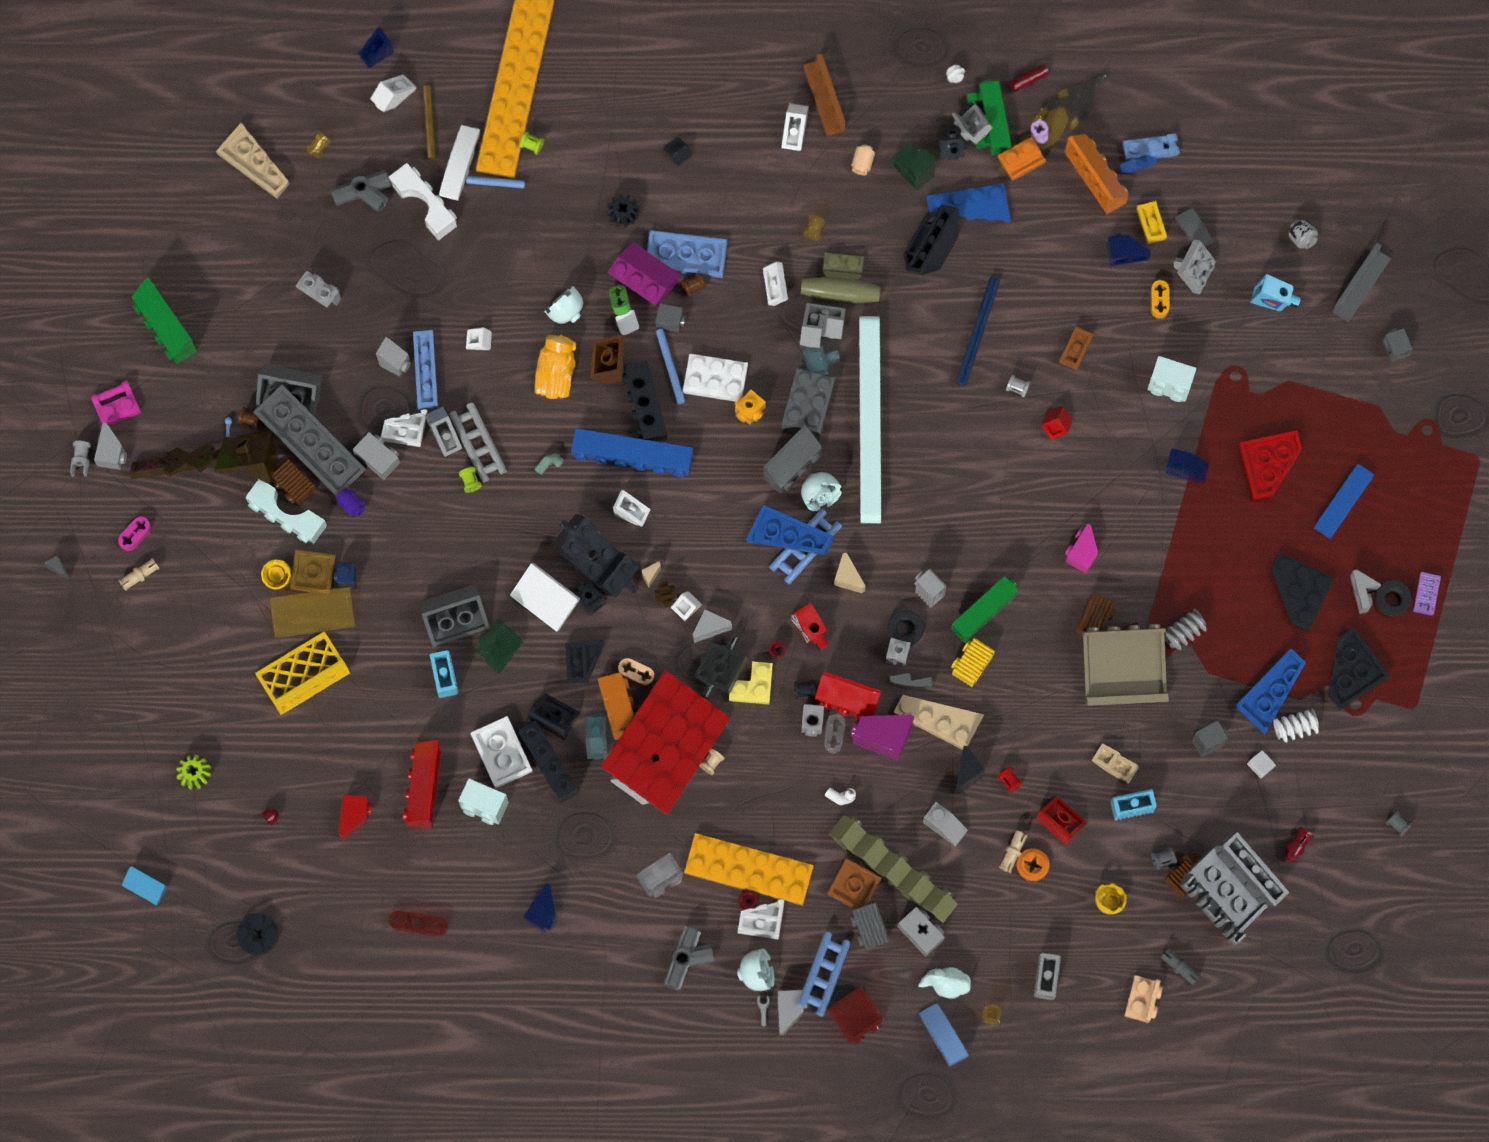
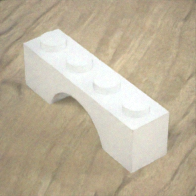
[389,163,457,240]

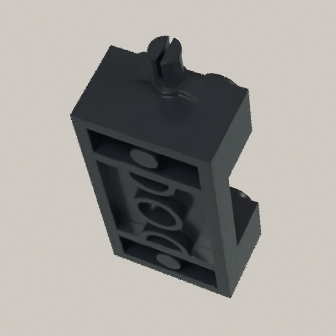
[552,514,640,598]

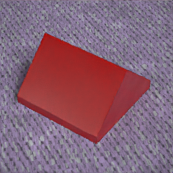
[1036,796,1088,846]

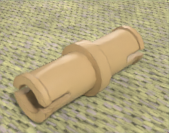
[118,558,159,591]
[999,831,1028,873]

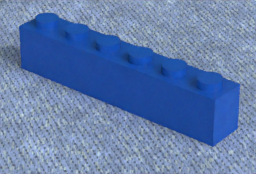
[571,428,693,477]

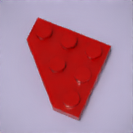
[1239,430,1302,501]

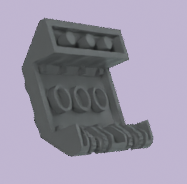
[1180,832,1289,946]

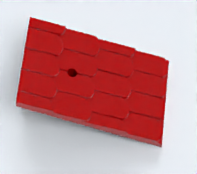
[600,670,730,815]

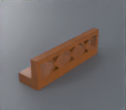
[803,53,846,136]

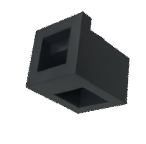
[575,582,606,616]

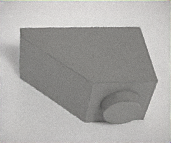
[376,337,411,376]
[425,407,462,457]
[94,423,127,470]
[923,802,968,847]
[778,990,807,1035]

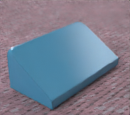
[122,866,167,906]

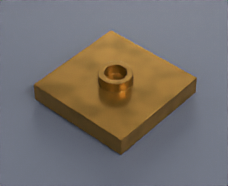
[290,549,336,595]

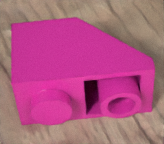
[1065,524,1098,574]

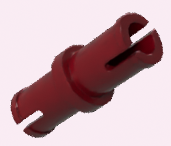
[1010,64,1049,93]

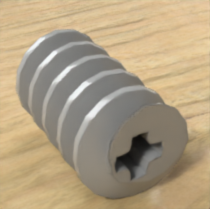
[1164,609,1207,650]

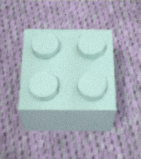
[1147,356,1196,402]
[458,779,509,825]

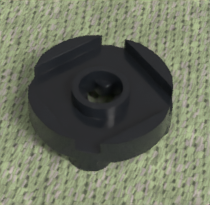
[236,913,278,955]

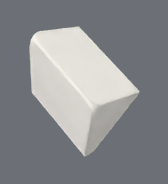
[615,310,639,335]
[466,327,492,350]
[671,591,702,621]
[1247,751,1276,779]

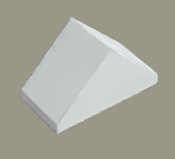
[613,490,650,527]

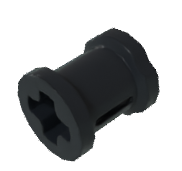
[794,680,816,699]

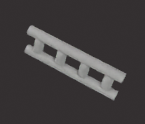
[449,402,507,483]

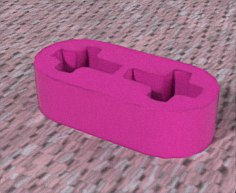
[118,517,151,551]

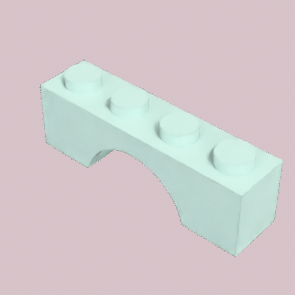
[246,479,327,545]

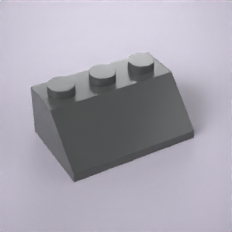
[255,364,322,417]
[763,425,822,494]
[418,584,490,647]

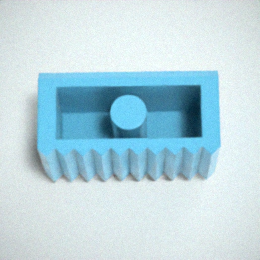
[430,650,459,698]
[1110,789,1157,821]

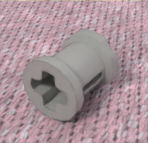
[1006,374,1031,398]

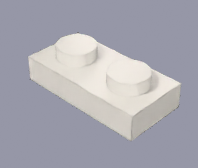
[763,262,788,306]

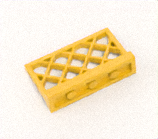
[255,631,350,715]

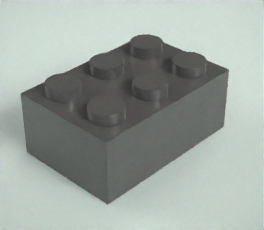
[782,369,835,440]

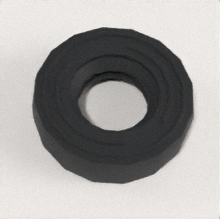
[1375,580,1412,617]
[887,610,924,646]

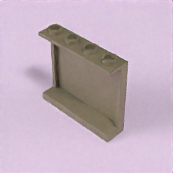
[1082,624,1169,706]

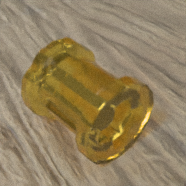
[306,132,331,158]
[803,215,825,241]
[982,1004,1002,1026]

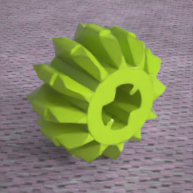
[176,755,211,790]

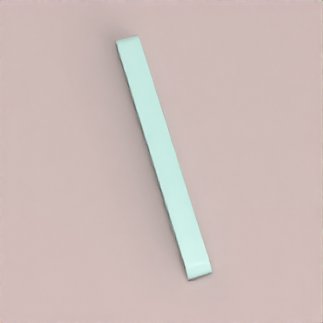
[859,316,881,523]

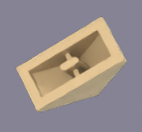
[834,552,866,593]

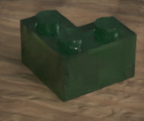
[891,142,936,191]

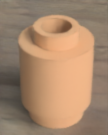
[851,145,875,175]

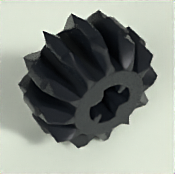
[607,194,640,228]

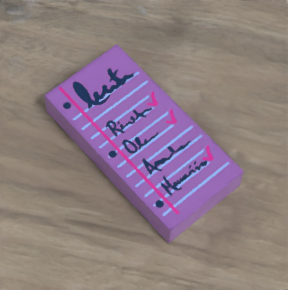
[1413,572,1441,616]

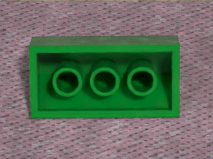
[132,278,197,364]

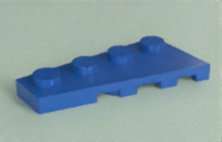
[927,184,1011,222]
[746,505,834,555]
[1235,649,1306,735]

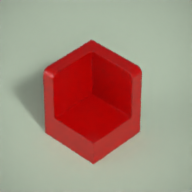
[1041,405,1072,440]

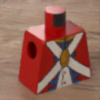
[790,603,829,651]

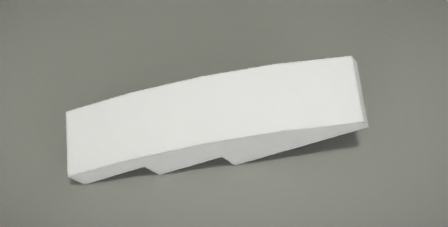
[439,125,480,200]

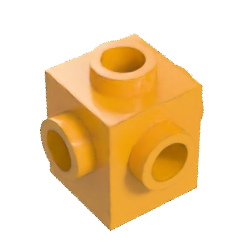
[735,390,766,424]

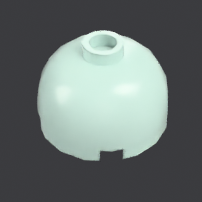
[544,286,583,324]
[801,472,842,511]
[738,948,775,991]

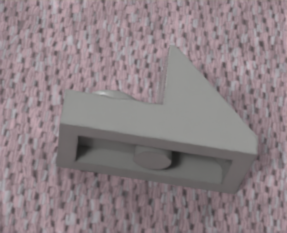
[1350,570,1381,614]

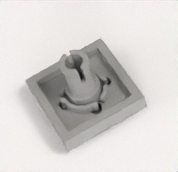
[1174,240,1216,294]

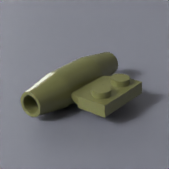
[801,253,881,303]

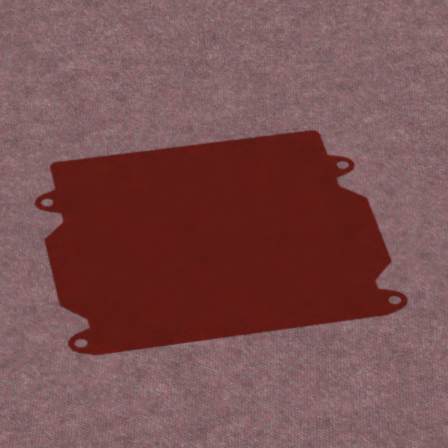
[1147,366,1480,716]

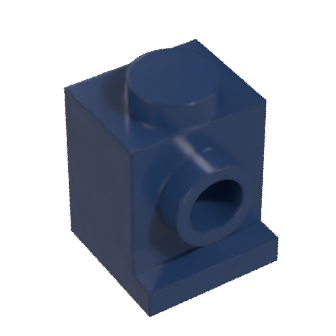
[334,563,356,589]

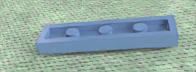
[413,330,438,409]

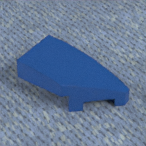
[1120,155,1157,173]

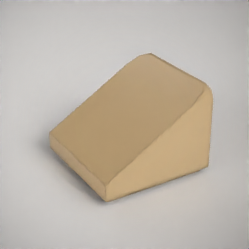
[642,562,661,588]

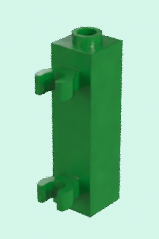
[967,80,1011,155]
[951,576,1019,643]

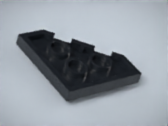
[1270,553,1334,632]
[1328,628,1390,711]

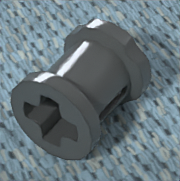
[1386,810,1413,837]
[1151,847,1177,870]

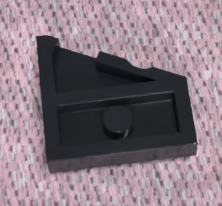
[565,640,604,684]

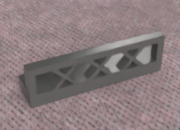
[1332,243,1391,322]

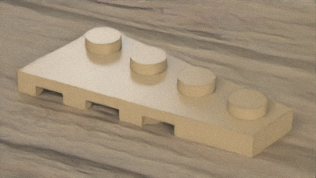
[216,123,289,198]
[893,695,984,750]

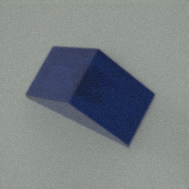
[358,27,394,68]

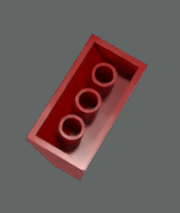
[403,740,442,829]

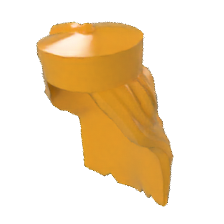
[535,335,576,399]

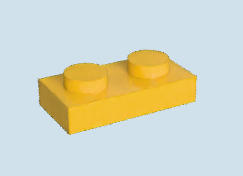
[1136,201,1167,244]

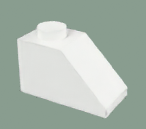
[371,75,416,112]
[782,103,809,151]

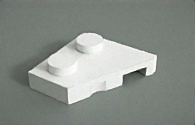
[381,409,428,447]
[738,899,784,939]

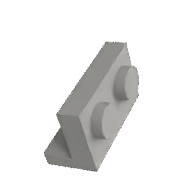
[952,104,992,144]
[296,271,341,307]

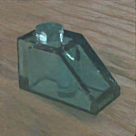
[586,715,608,760]

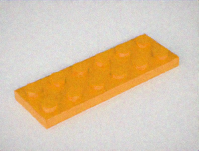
[684,833,814,906]

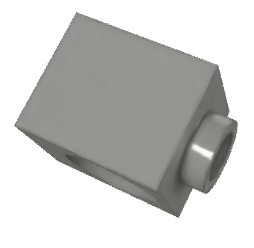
[885,638,911,667]
[801,704,824,737]

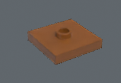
[826,858,882,909]

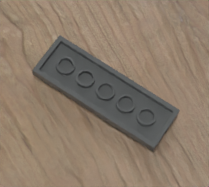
[253,385,366,496]

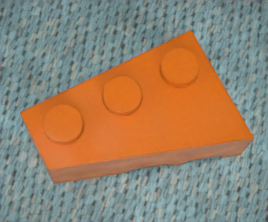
[598,672,635,740]

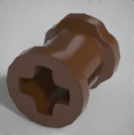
[680,273,706,297]
[238,407,262,430]

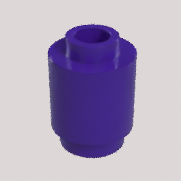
[336,488,365,517]

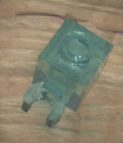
[803,346,840,375]

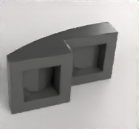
[1176,208,1213,247]
[889,673,933,691]

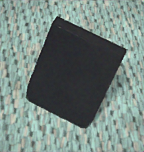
[663,137,692,166]

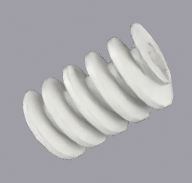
[1273,709,1319,743]

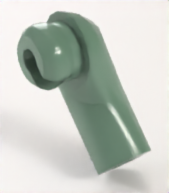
[534,453,564,475]

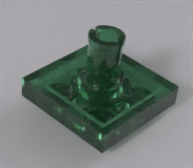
[474,619,523,674]

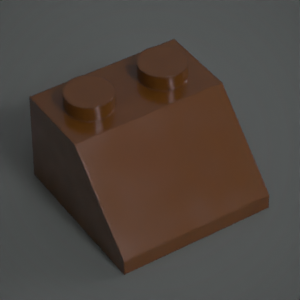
[591,335,625,385]

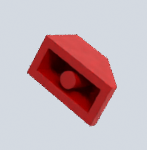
[339,795,372,839]

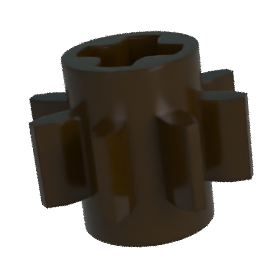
[654,581,678,607]

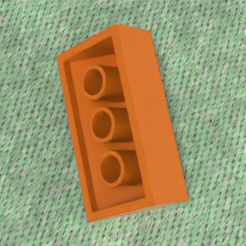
[1065,134,1129,214]

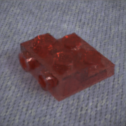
[827,986,884,1045]

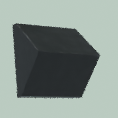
[528,693,581,740]
[955,746,984,794]

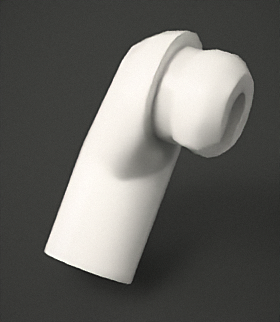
[825,787,856,805]

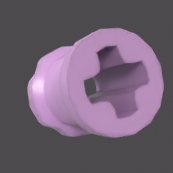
[1031,120,1049,144]

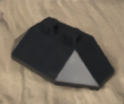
[904,204,959,275]

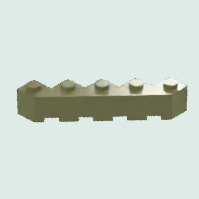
[829,815,958,923]

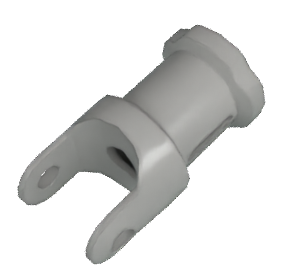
[70,441,91,477]

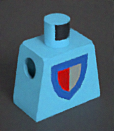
[1250,274,1301,311]

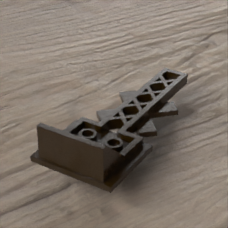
[129,431,277,483]

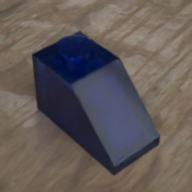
[1107,234,1151,266]
[1166,448,1209,483]
[523,883,557,934]

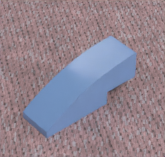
[919,1003,968,1067]

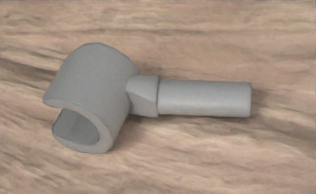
[757,996,770,1026]

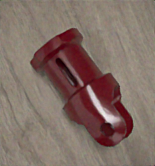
[1283,827,1314,863]

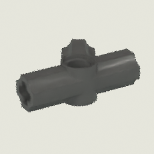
[330,170,391,212]
[663,926,714,991]

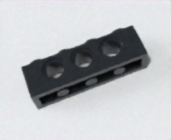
[622,361,667,442]
[518,720,578,804]

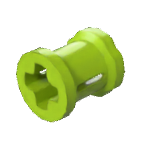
[519,131,544,155]
[459,467,482,493]

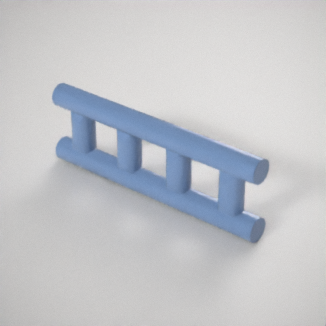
[769,509,842,585]
[797,931,851,1016]

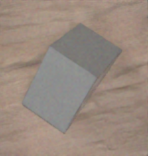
[693,610,732,643]

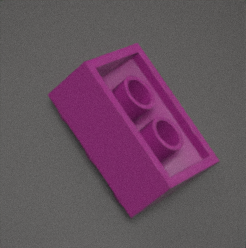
[607,242,681,307]

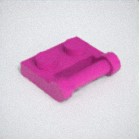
[90,380,141,426]

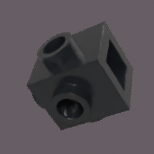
[938,130,967,160]

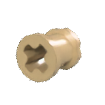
[699,748,725,775]

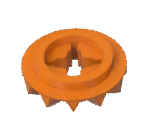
[1017,849,1050,881]

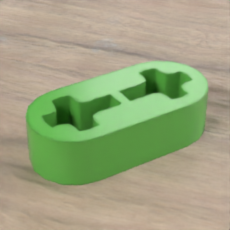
[609,285,631,316]

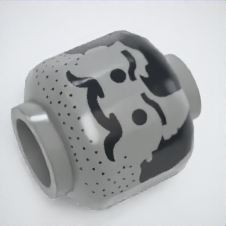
[1289,219,1318,249]

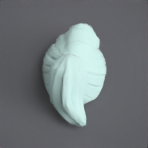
[918,967,971,998]

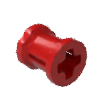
[997,767,1024,794]

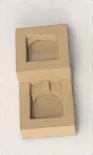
[1092,743,1139,784]

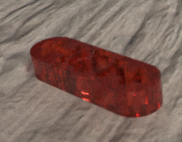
[389,911,448,937]

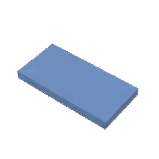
[647,230,728,278]

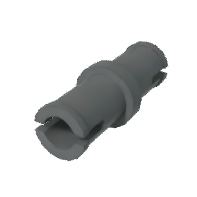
[1161,948,1201,985]

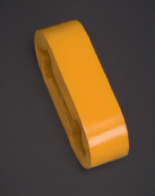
[1151,280,1170,319]

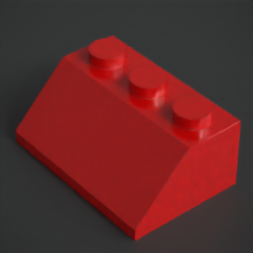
[815,671,881,721]

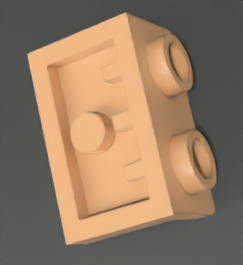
[1125,976,1163,1023]

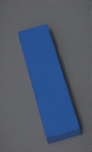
[1314,464,1374,539]

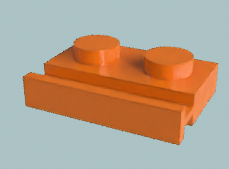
[998,137,1046,181]

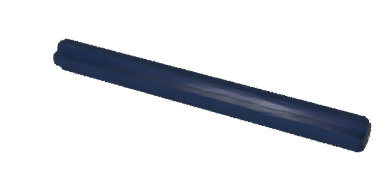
[956,277,1000,386]

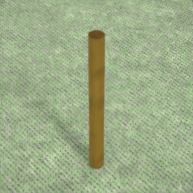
[423,85,436,160]

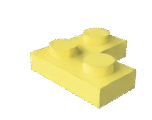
[729,662,773,704]

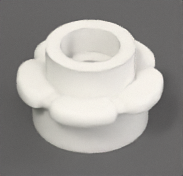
[946,65,965,83]

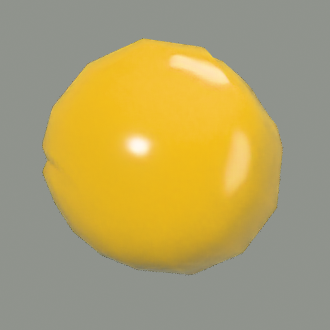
[261,559,292,590]
[1095,883,1126,914]

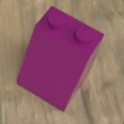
[851,715,915,762]

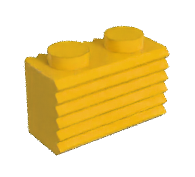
[951,638,995,687]

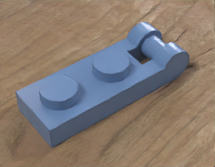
[1123,134,1180,162]

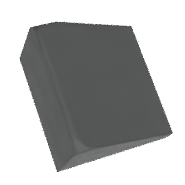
[44,556,69,579]

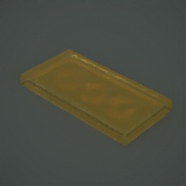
[270,587,356,638]

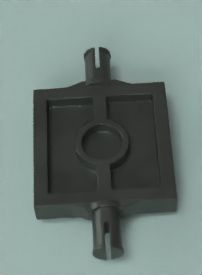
[694,635,748,700]

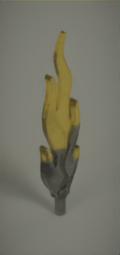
[999,73,1107,170]

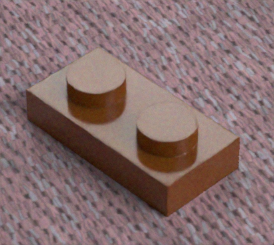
[1059,327,1094,371]

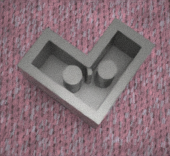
[800,303,846,348]

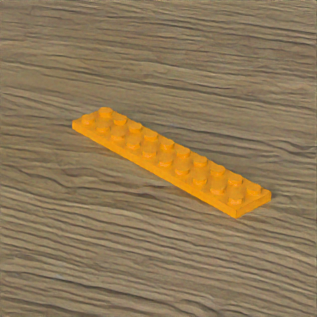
[476,0,554,179]

